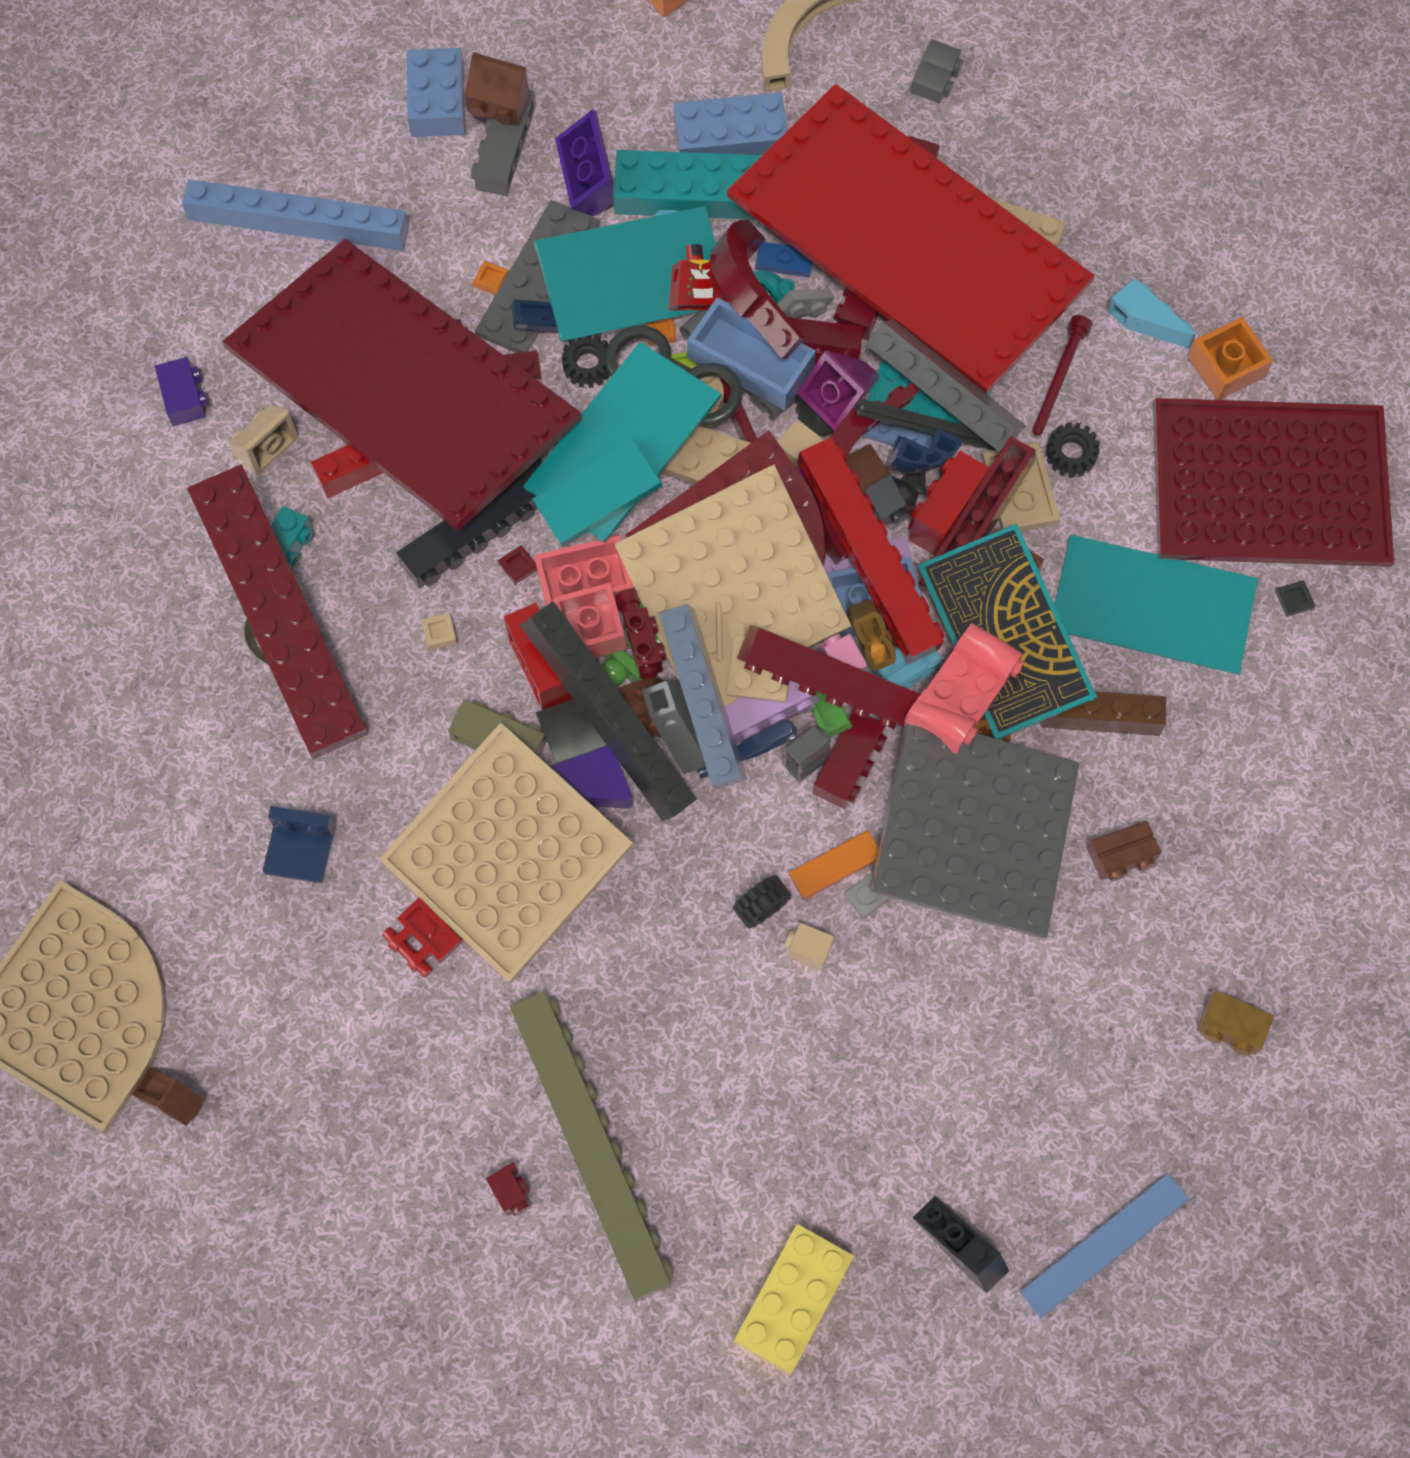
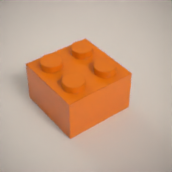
[1188,316,1273,400]

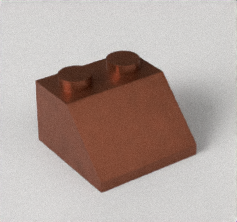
[465,52,530,126]

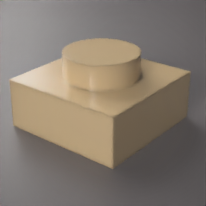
[421,613,457,650]

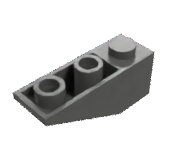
[642,679,706,774]

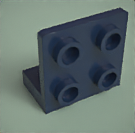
[262,806,336,884]

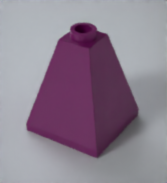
[797,351,881,431]

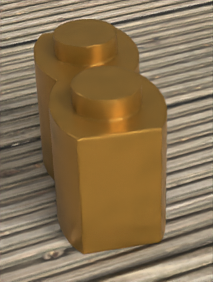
[848,599,896,671]

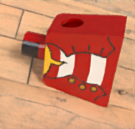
[669,244,728,311]

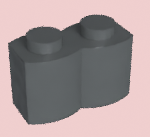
[910,39,964,104]
[782,726,831,783]

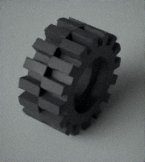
[562,335,609,388]
[1046,422,1100,478]
[733,875,792,929]

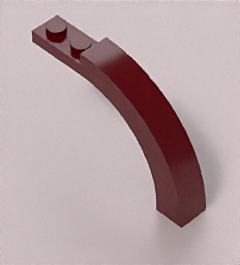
[710,220,805,359]
[812,382,920,566]

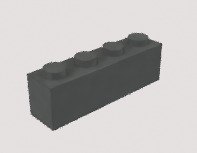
[471,90,536,196]

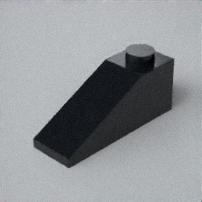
[865,474,919,524]

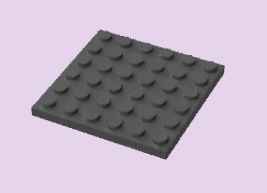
[870,722,1080,938]

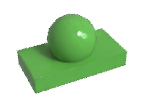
[601,650,641,687]
[812,692,852,737]

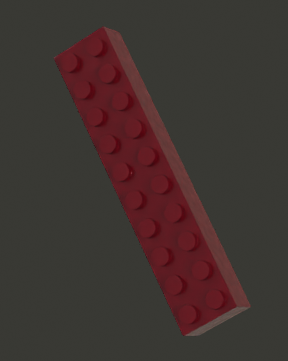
[187,464,367,760]

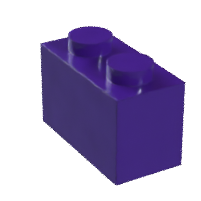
[154,357,208,426]

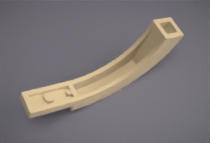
[761,0,862,92]

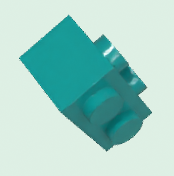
[271,506,313,570]

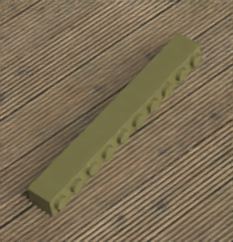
[510,991,674,1303]

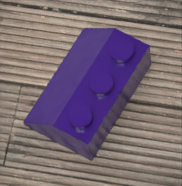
[555,109,613,216]

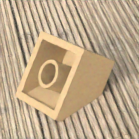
[229,405,298,475]

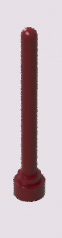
[1032,315,1093,436]

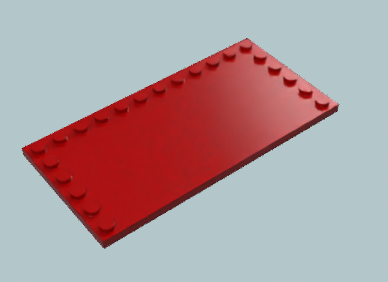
[727,83,1095,394]

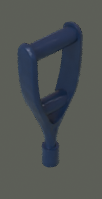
[697,720,797,779]

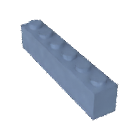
[659,604,747,789]

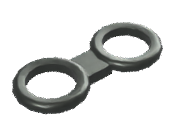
[605,325,742,427]

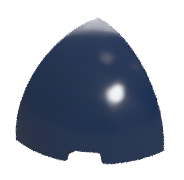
[885,428,963,474]

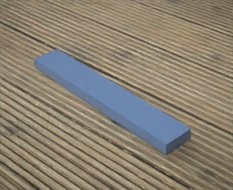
[1019,1173,1189,1319]

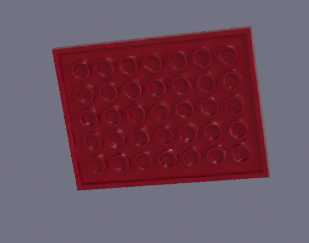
[1153,398,1394,567]

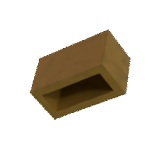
[1197,990,1275,1056]

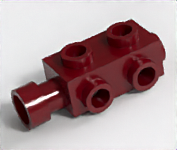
[615,589,667,679]

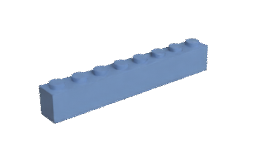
[182,179,409,251]

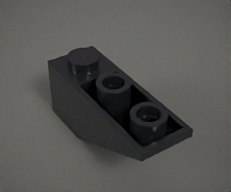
[912,1196,1009,1294]

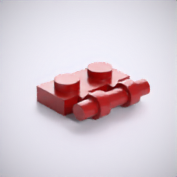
[382,898,462,978]

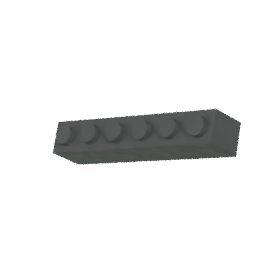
[867,320,1026,452]

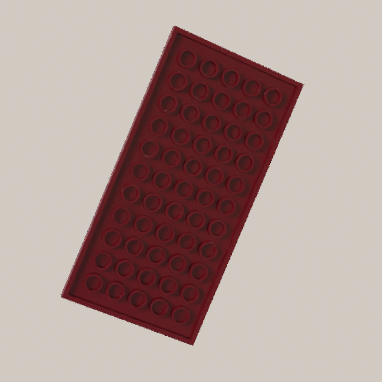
[222,239,582,531]

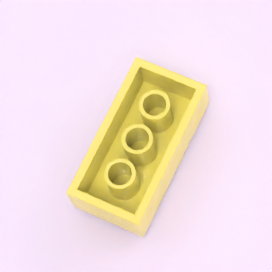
[733,1224,854,1376]

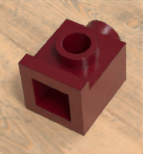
[485,1162,531,1217]

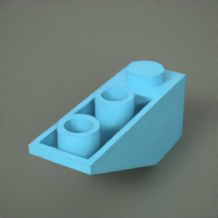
[1107,278,1196,348]

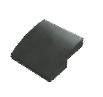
[536,699,607,764]

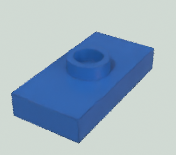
[755,242,813,278]

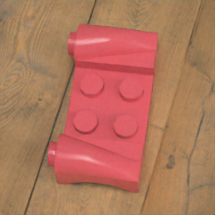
[905,623,1025,754]

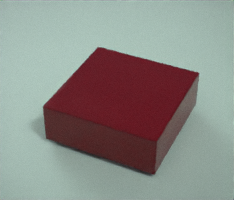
[497,545,536,585]

